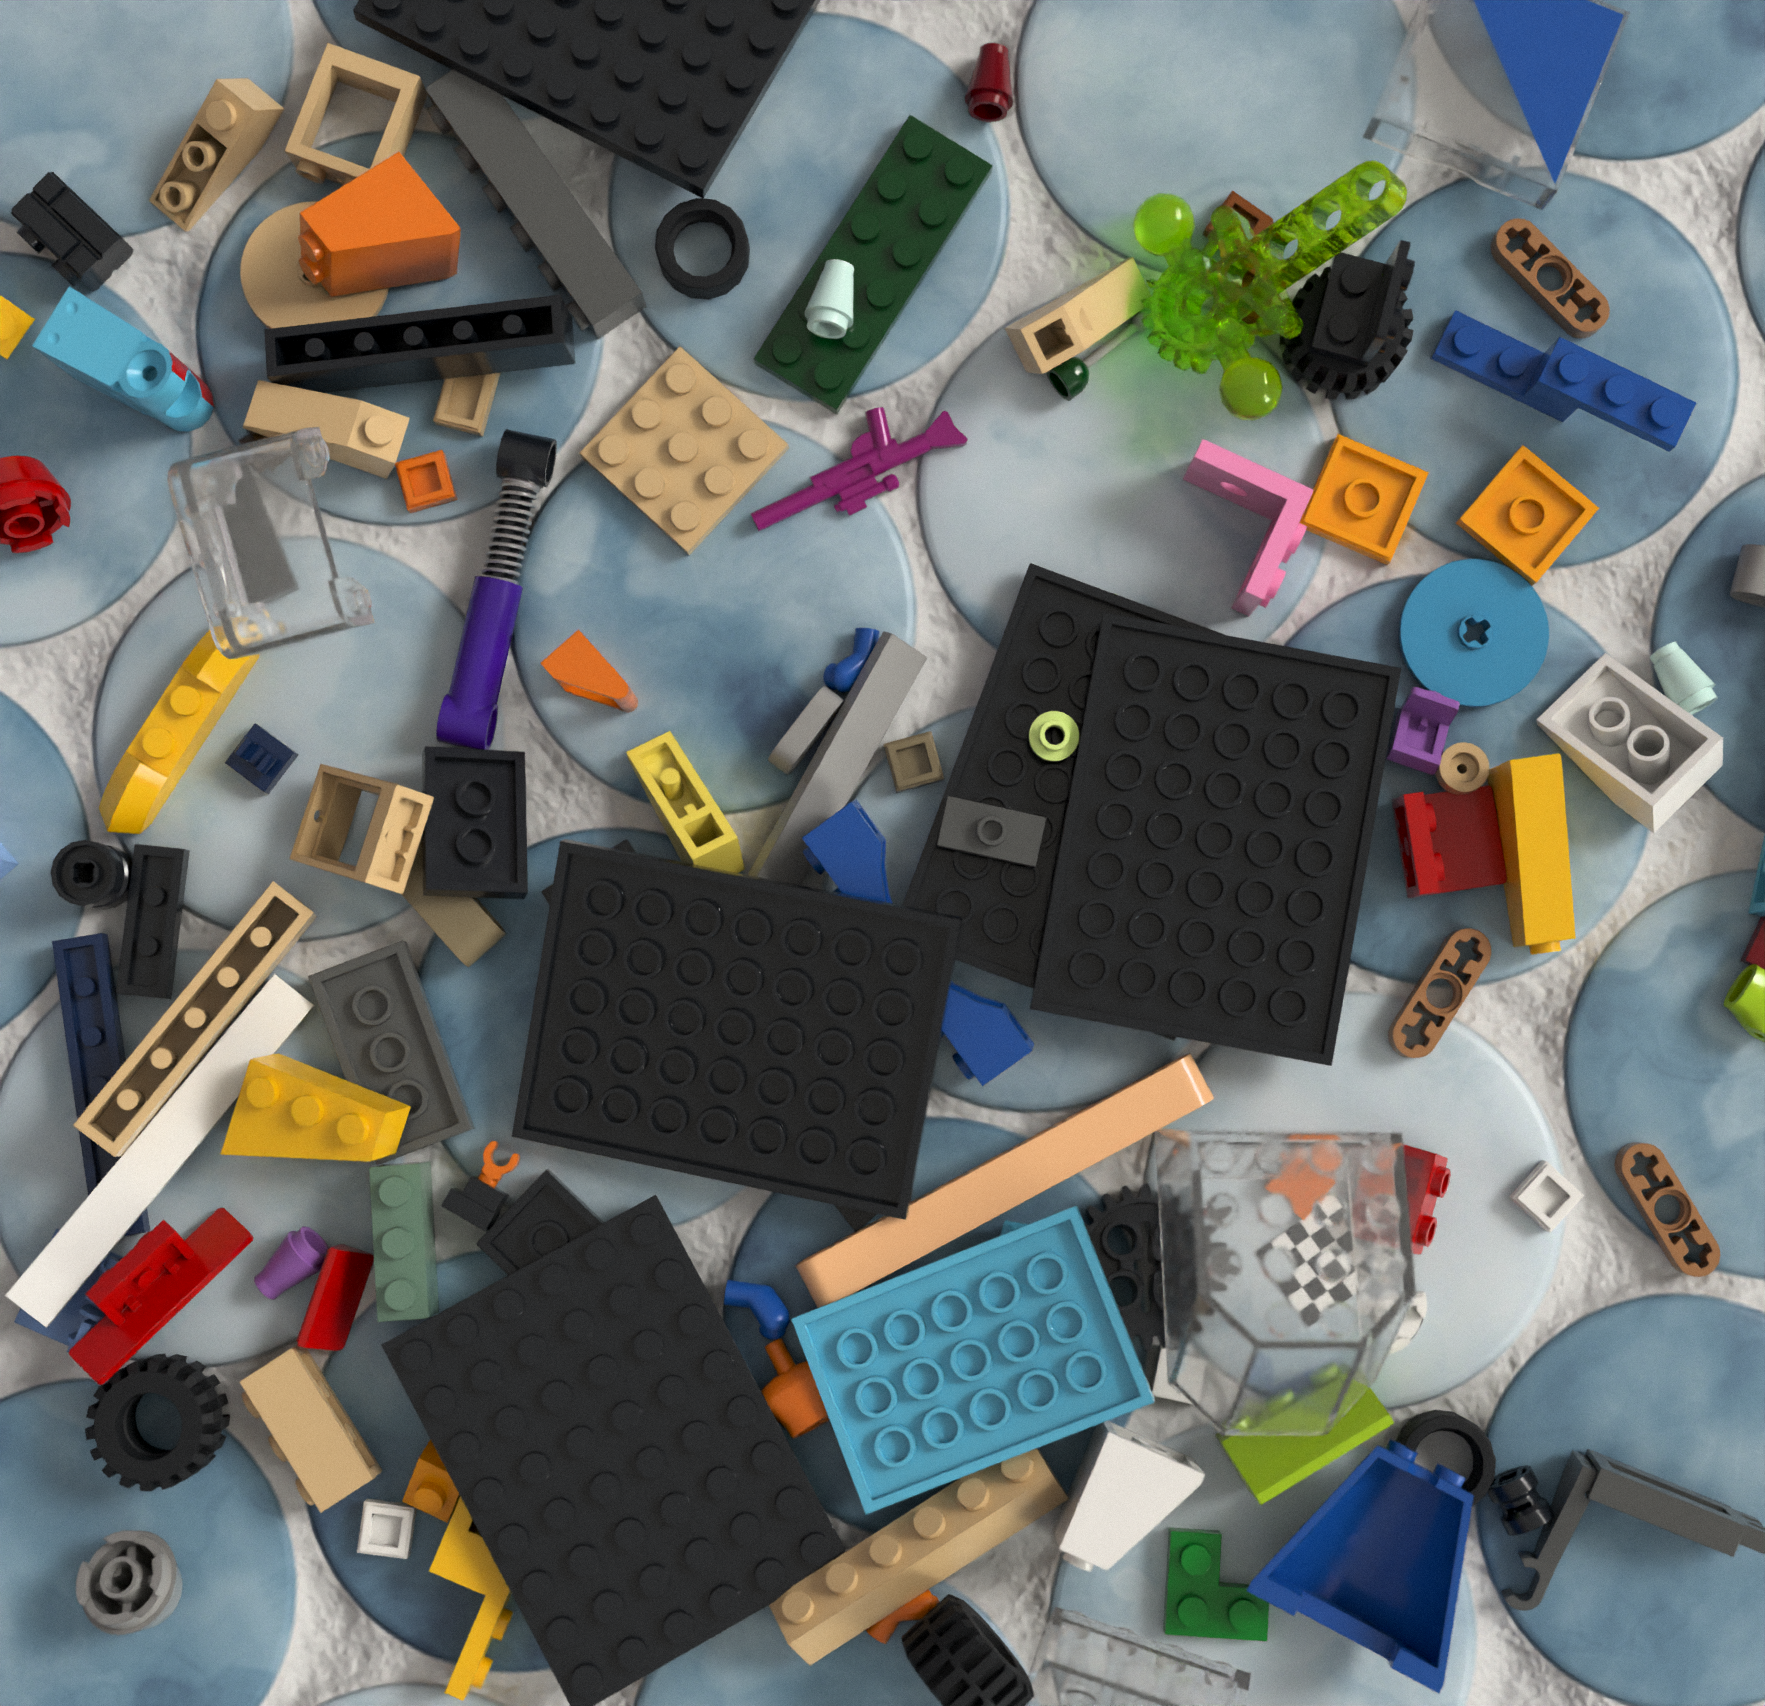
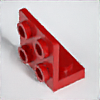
[1391,785,1507,898]

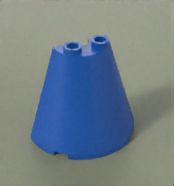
[1247,1439,1474,1693]

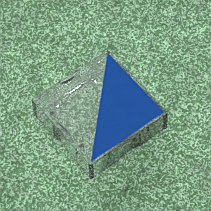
[1362,0,1630,210]

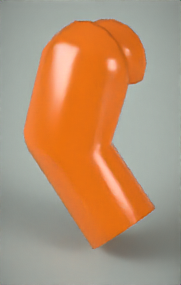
[866,1590,940,1644]

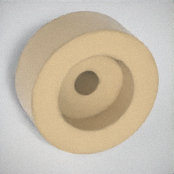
[1435,742,1489,795]

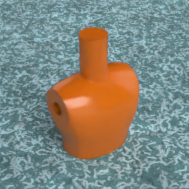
[761,1338,830,1438]

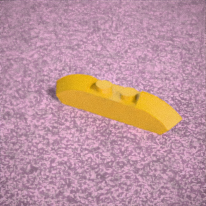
[99,617,263,834]

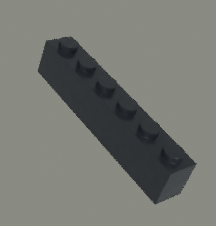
[264,295,576,393]

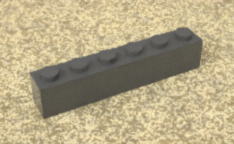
[425,70,646,340]

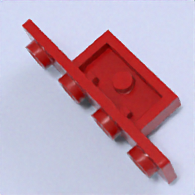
[69,1207,253,1385]

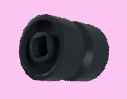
[51,840,132,910]

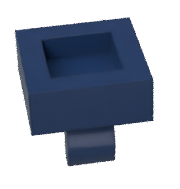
[225,723,299,794]

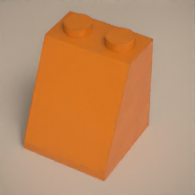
[298,152,461,297]

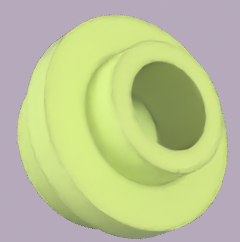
[1029,711,1079,762]

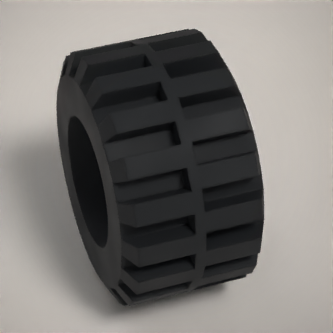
[1280,266,1413,400]
[85,1353,230,1492]
[901,1594,1034,1706]

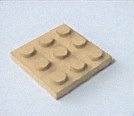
[579,346,789,555]

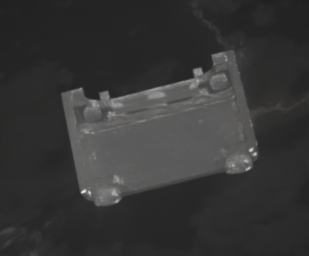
[167,427,375,659]

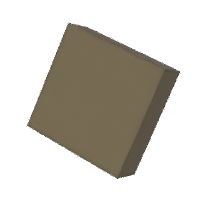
[883,731,945,793]

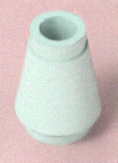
[804,259,854,339]
[1649,641,1718,715]

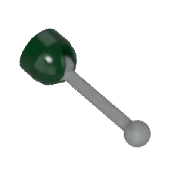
[1046,312,1151,401]

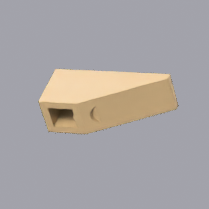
[149,78,284,231]
[1005,257,1154,374]

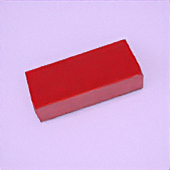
[296,1243,374,1351]

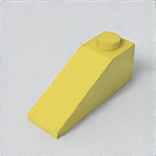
[626,731,745,873]

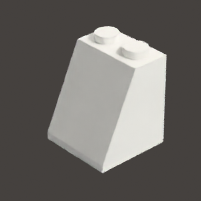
[1052,1421,1205,1572]

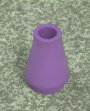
[254,1226,329,1300]

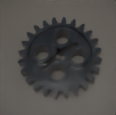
[1084,1183,1229,1351]

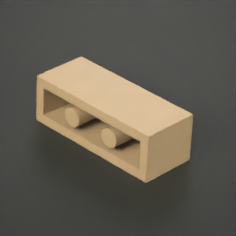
[240,1345,383,1513]

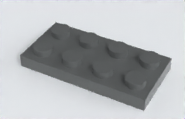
[308,940,475,1165]

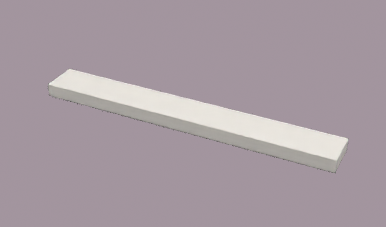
[5,974,315,1327]

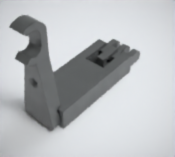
[1501,1449,1765,1611]

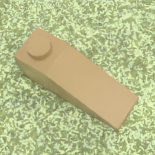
[243,380,410,479]

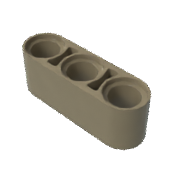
[402,836,507,967]

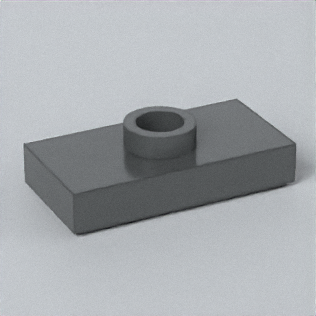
[937,796,1046,868]

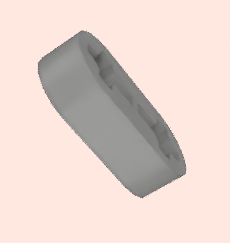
[768,686,845,775]

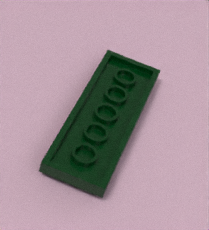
[753,115,993,415]

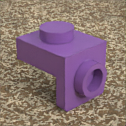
[1386,687,1460,775]

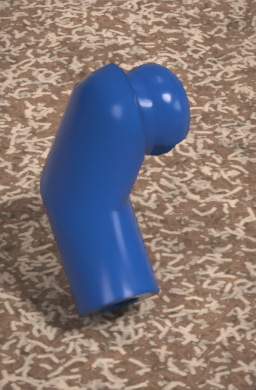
[823,628,880,693]
[724,1280,790,1340]

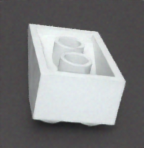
[1537,653,1723,833]

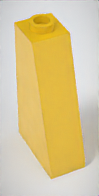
[1487,753,1576,955]

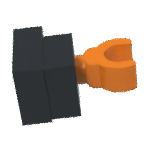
[441,1141,520,1231]

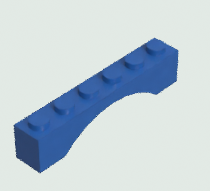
[802,799,1034,1086]

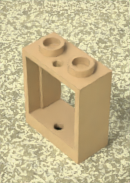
[285,43,428,187]
[289,764,434,894]

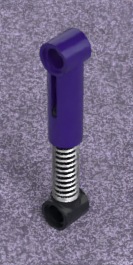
[436,429,557,750]

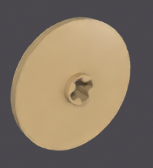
[240,201,389,329]

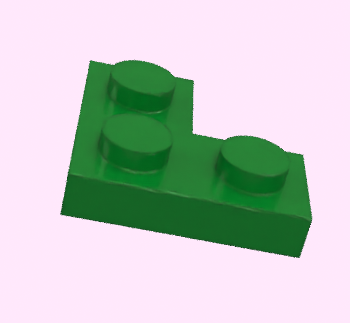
[1163,1527,1269,1641]

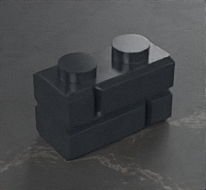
[11,171,134,291]

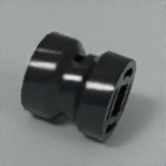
[1487,1465,1554,1536]

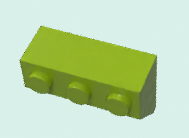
[1215,1355,1394,1505]

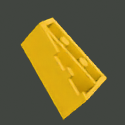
[220,1053,411,1162]

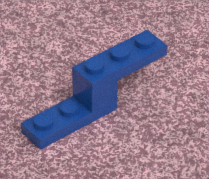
[1430,310,1696,452]

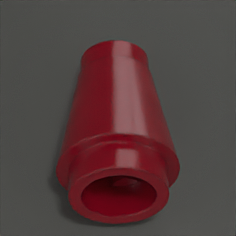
[965,43,1013,122]

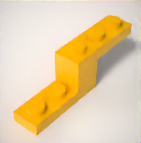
[429,1496,514,1701]

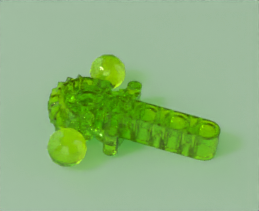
[1132,161,1407,421]

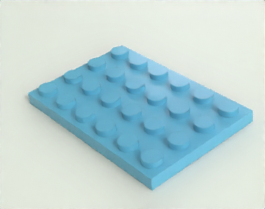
[791,1205,1155,1514]

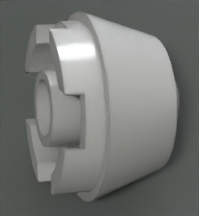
[76,1530,182,1635]

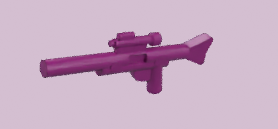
[750,407,968,531]

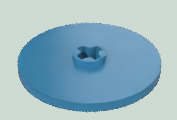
[1398,559,1549,707]

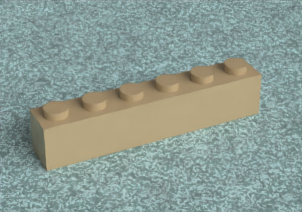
[73,881,317,1157]
[769,1448,1069,1666]

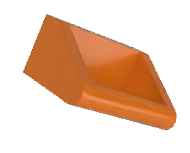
[540,629,638,712]

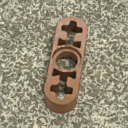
[1491,218,1610,338]
[1388,928,1491,1058]
[1615,1142,1720,1277]

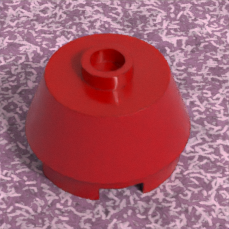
[0,455,71,553]

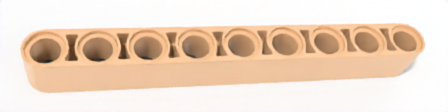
[795,1053,1214,1308]

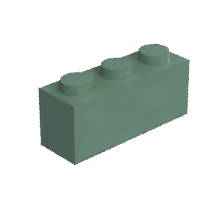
[369,1161,439,1322]

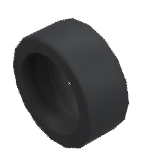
[655,198,750,299]
[1395,1410,1496,1506]

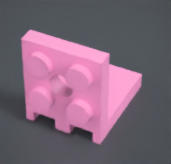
[1183,439,1314,616]

